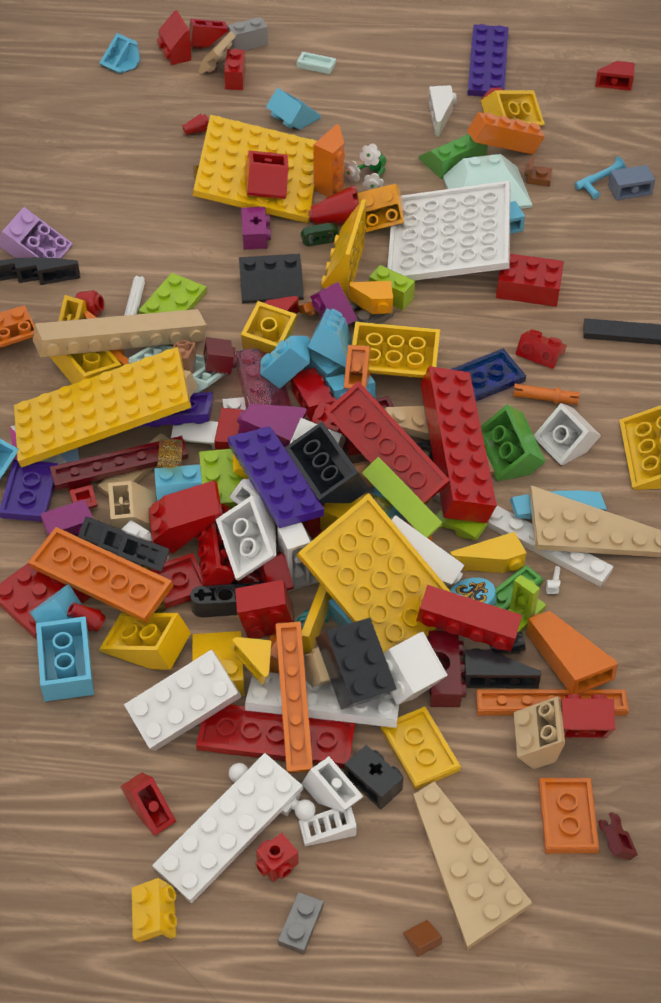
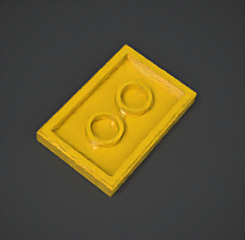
[380,706,461,790]

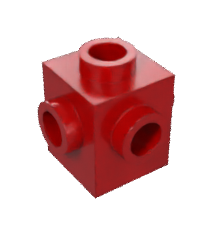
[255,833,299,882]

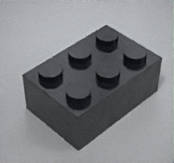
[315,618,397,710]

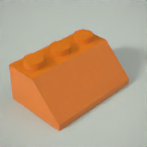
[313,124,345,197]

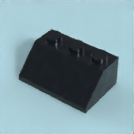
[239,254,304,304]

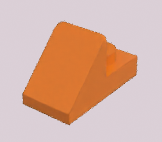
[344,345,371,389]

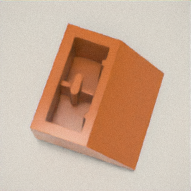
[0,305,35,348]

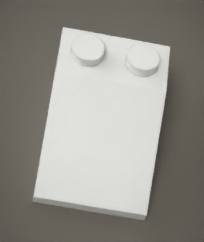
[216,495,276,580]

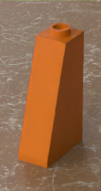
[526,610,618,694]

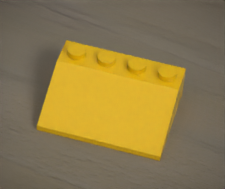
[321,199,366,300]
[352,322,440,378]
[619,405,661,490]

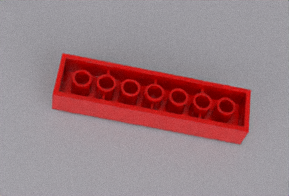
[420,366,497,523]

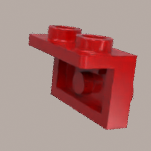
[515,330,567,369]

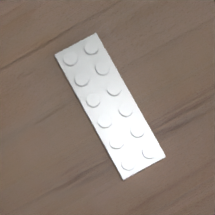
[245,672,399,728]
[152,753,303,904]

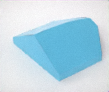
[99,33,140,74]
[29,584,82,623]

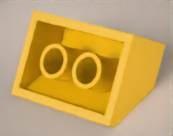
[50,350,122,384]

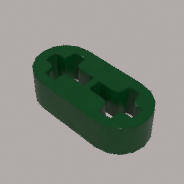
[300,223,339,246]

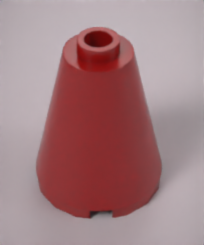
[308,185,359,225]

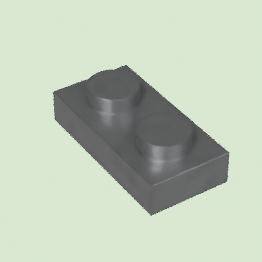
[278,892,324,954]

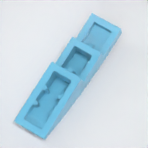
[510,490,607,520]

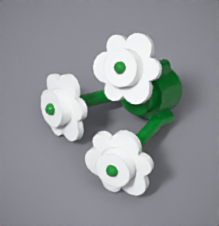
[344,144,386,190]

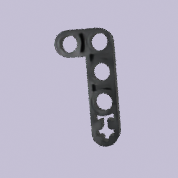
[190,579,264,617]

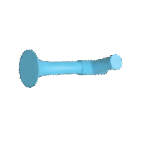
[574,156,626,199]

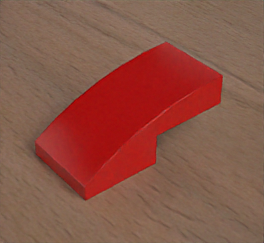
[68,482,98,509]

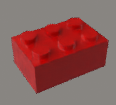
[496,254,564,307]

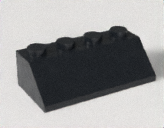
[285,422,371,503]

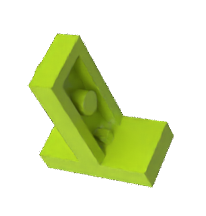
[508,574,546,632]

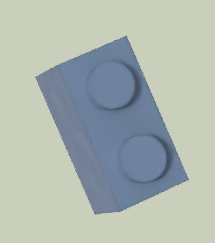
[608,165,655,200]

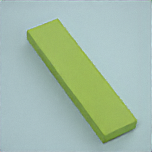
[362,457,443,538]

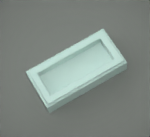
[296,52,336,75]

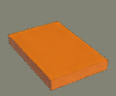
[538,778,599,853]

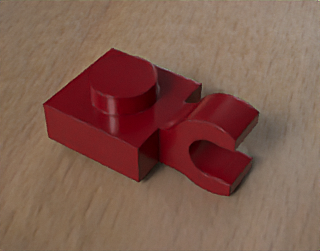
[598,812,638,860]

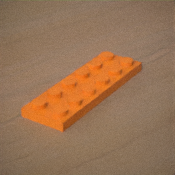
[28,527,173,623]

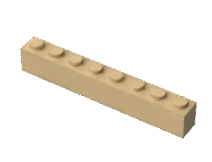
[33,309,207,357]

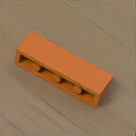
[467,112,545,155]

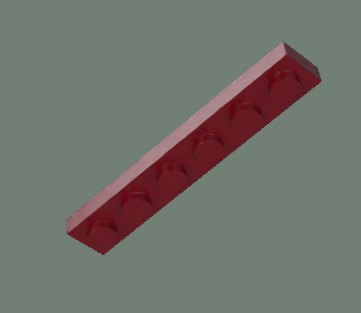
[50,436,188,490]

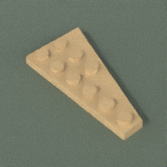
[529,485,661,557]
[413,782,533,951]

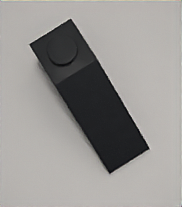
[463,648,541,689]

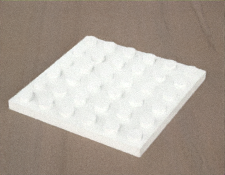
[387,181,511,280]

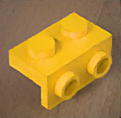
[132,878,177,943]

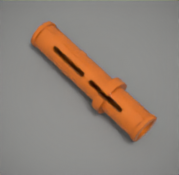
[513,383,580,406]

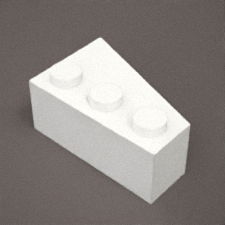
[278,522,319,592]

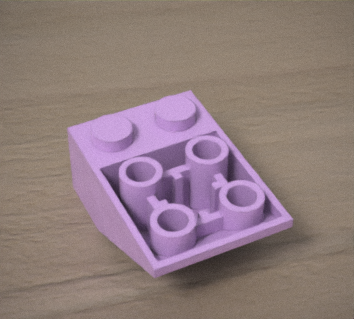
[0,207,73,258]

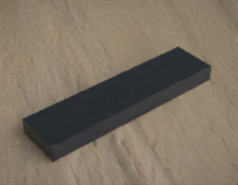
[583,318,661,345]

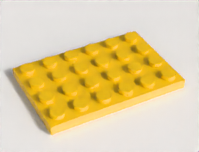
[296,493,451,653]

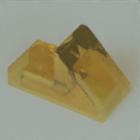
[157,438,182,468]

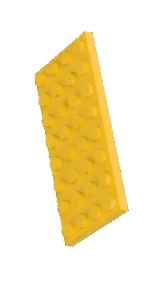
[14,347,191,468]

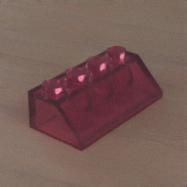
[236,348,292,408]

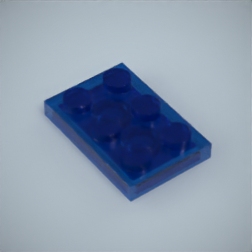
[451,348,526,401]

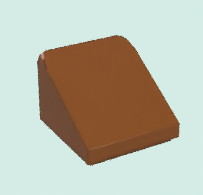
[403,920,442,957]

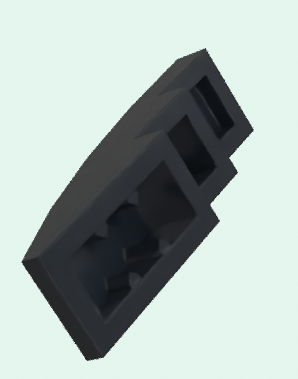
[0,257,81,285]
[78,516,170,572]

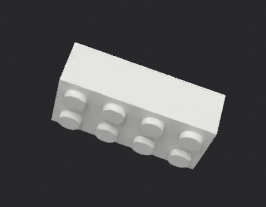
[124,650,242,751]

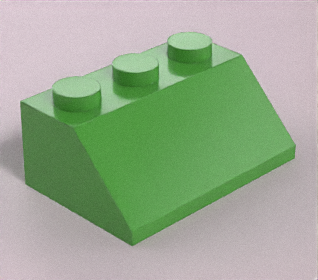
[419,134,488,179]
[481,404,546,481]

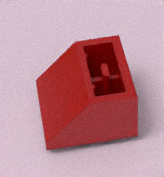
[244,150,289,199]

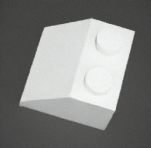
[534,403,601,466]
[384,632,448,705]

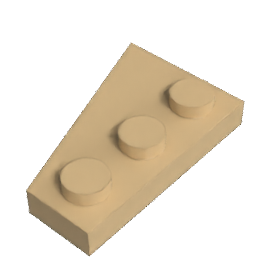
[385,406,430,440]

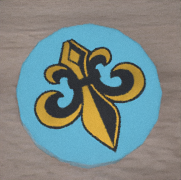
[450,578,496,605]

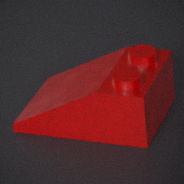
[149,480,222,554]

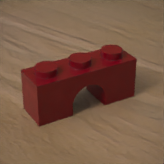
[428,631,466,707]

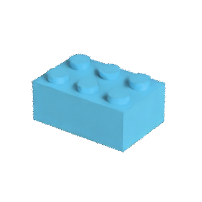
[36,617,94,702]

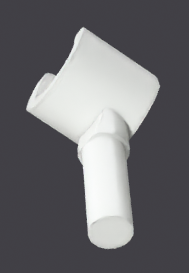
[546,566,561,594]

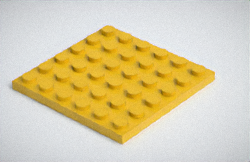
[192,115,317,223]

